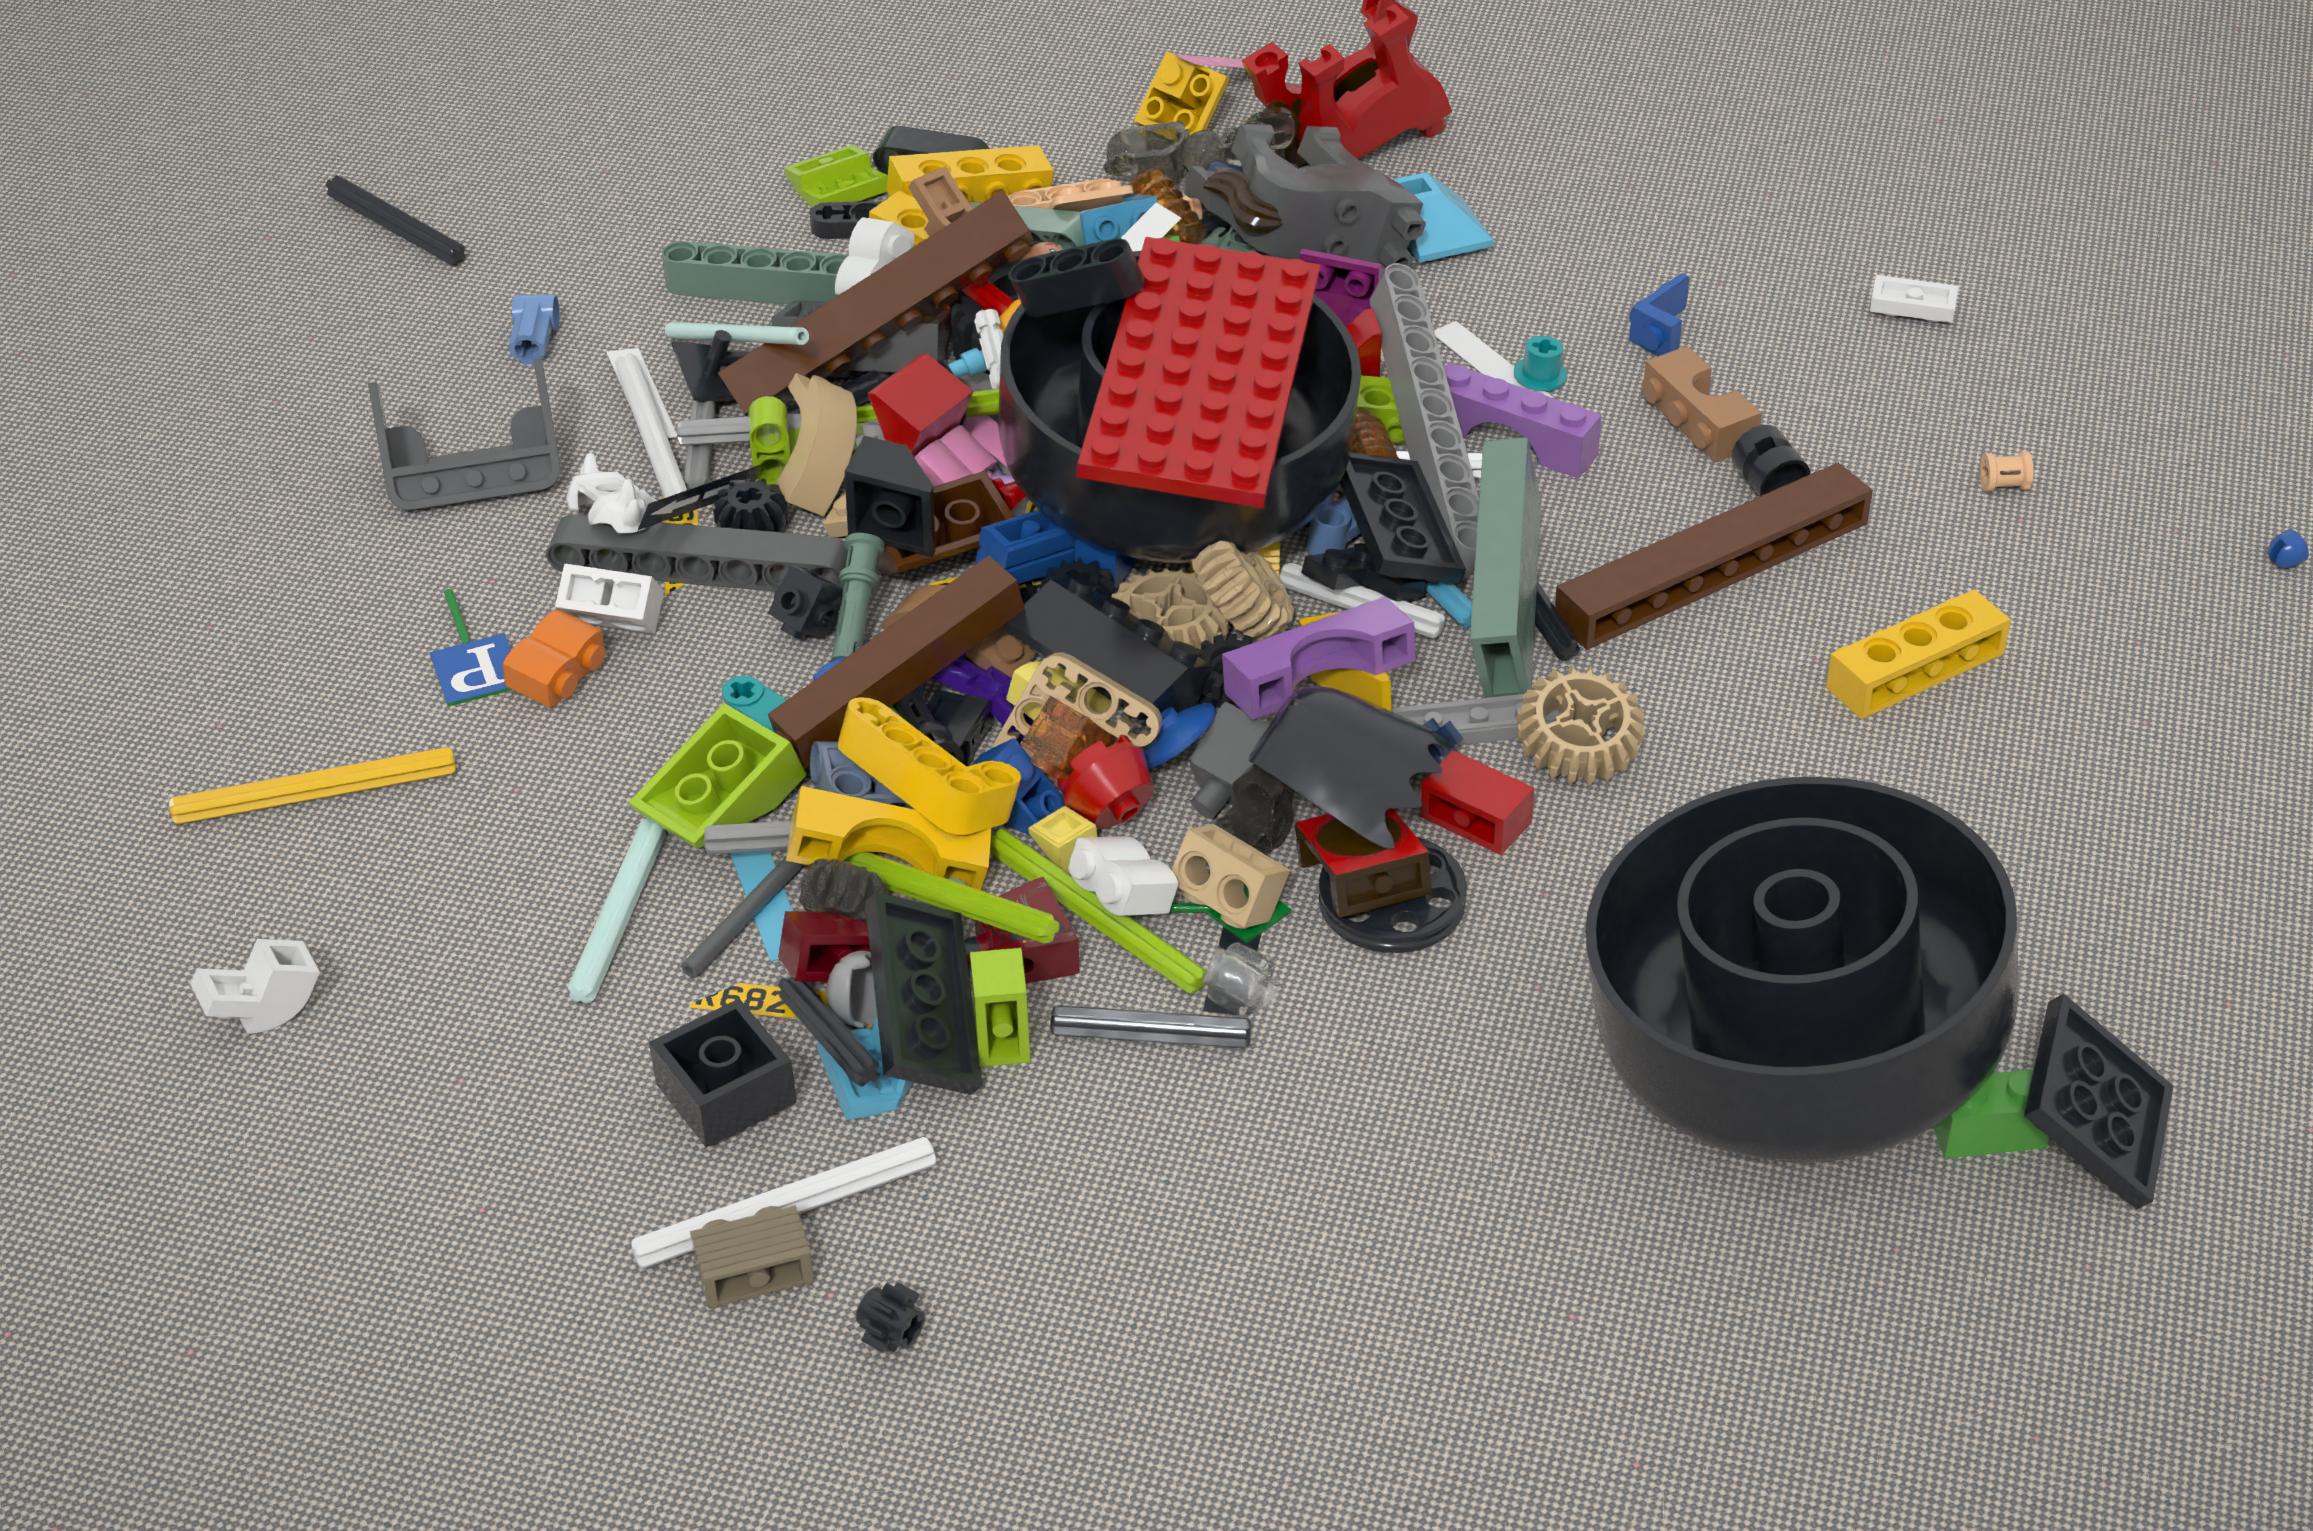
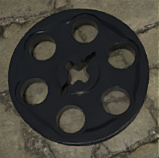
[1318,837,1467,953]

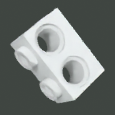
[555,564,664,634]

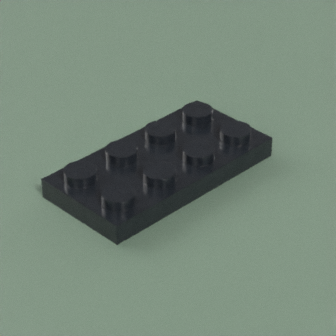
[1340,452,1466,584]
[865,891,983,1095]

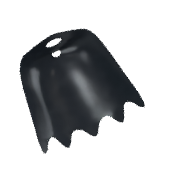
[1248,686,1455,849]

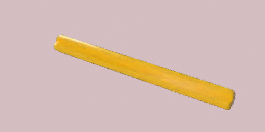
[169,747,456,825]

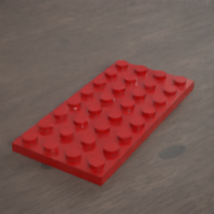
[1077,237,1320,508]

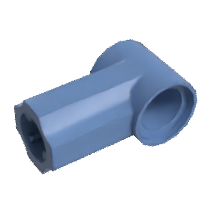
[509,294,560,364]
[1306,496,1361,555]

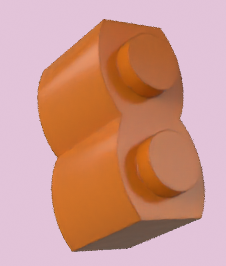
[503,609,606,708]

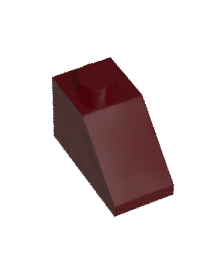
[778,911,870,982]

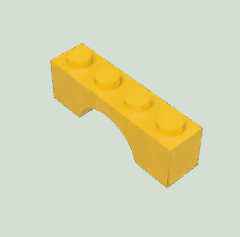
[786,786,991,890]

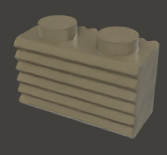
[690,1205,814,1309]

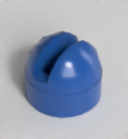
[2267,529,2309,569]

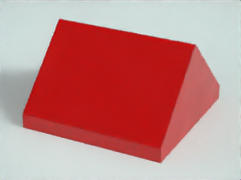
[867,354,974,458]

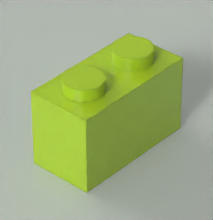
[970,948,1030,1067]

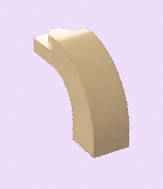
[776,373,857,517]

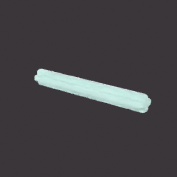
[568,818,666,1004]

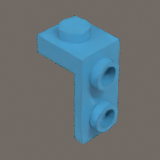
[1079,194,1158,245]

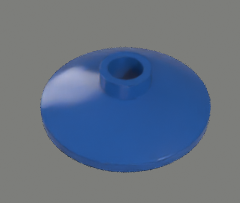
[1142,703,1217,768]

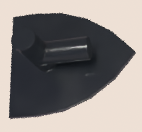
[672,330,751,401]

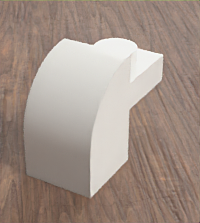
[190,939,320,1034]

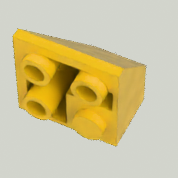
[1134,51,1230,148]

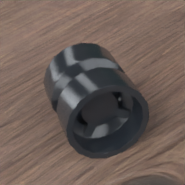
[1732,425,1810,497]

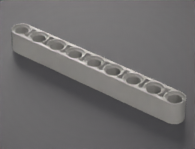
[1370,263,1479,579]

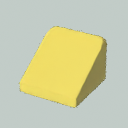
[1028,806,1097,873]

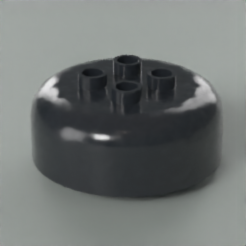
[998,251,1361,563]
[1585,777,2019,1162]

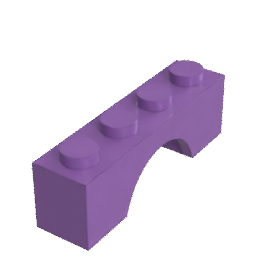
[1444,362,1602,479]
[1222,597,1416,720]

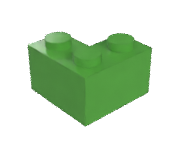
[1933,1069,2049,1159]

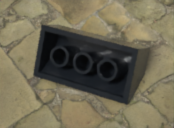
[1004,575,1213,720]

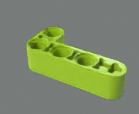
[748,396,864,485]

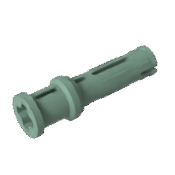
[831,533,885,662]

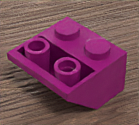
[1299,249,1386,327]

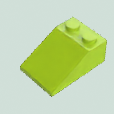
[628,703,806,849]

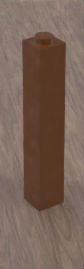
[768,555,1025,769]

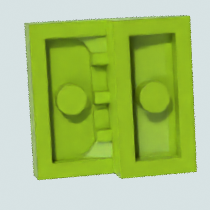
[783,144,888,208]

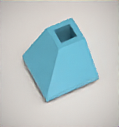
[1393,172,1493,263]

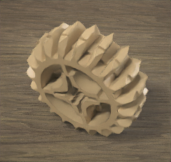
[1191,541,1294,641]
[1112,567,1230,649]
[1517,664,1645,787]

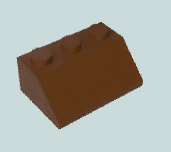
[877,471,1014,575]

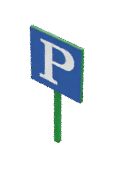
[429,589,513,707]

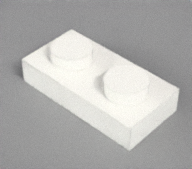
[1870,275,1959,323]

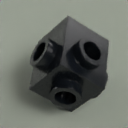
[767,565,843,641]

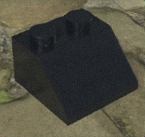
[845,435,935,557]

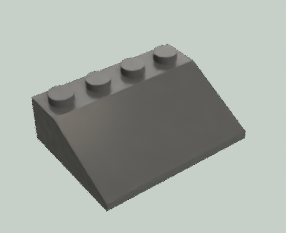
[772,301,952,377]

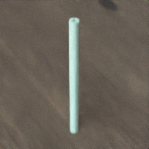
[665,322,809,345]

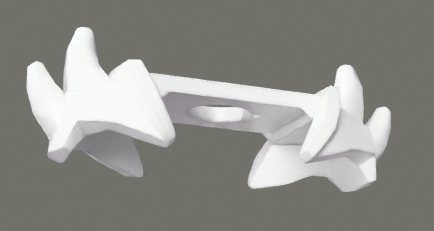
[566,453,657,534]

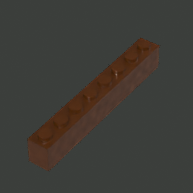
[718,190,1034,417]
[1555,462,1873,650]

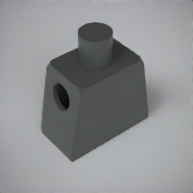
[1190,701,1285,819]

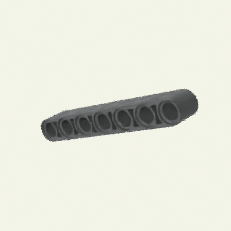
[546,515,848,592]

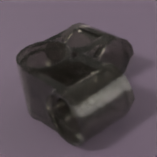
[1215,764,1294,856]

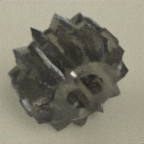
[798,858,885,923]

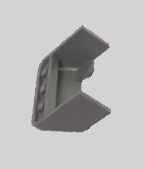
[368,358,560,510]

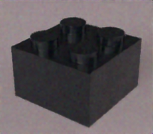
[649,998,797,1148]

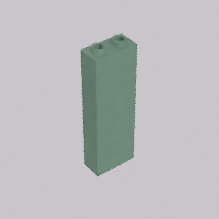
[1470,437,1541,698]

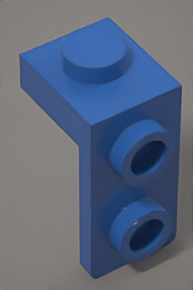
[1629,273,1689,356]

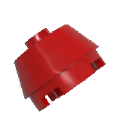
[1057,735,1154,829]

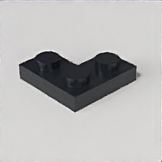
[1301,543,1428,602]

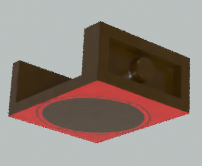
[1295,808,1432,918]

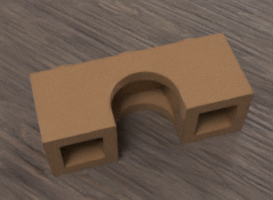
[1642,346,1762,463]

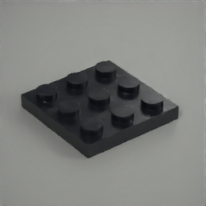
[2024,993,2173,1209]

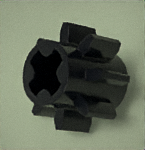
[856,1282,925,1353]

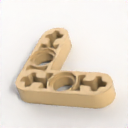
[991,652,1163,762]

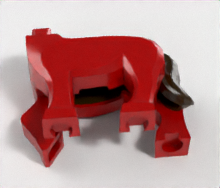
[1241,0,1452,166]

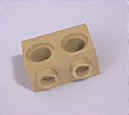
[1172,824,1290,929]

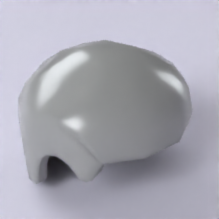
[826,951,877,1028]

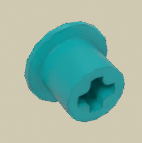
[1514,335,1568,391]

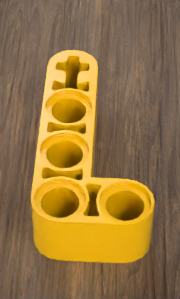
[837,697,1021,835]

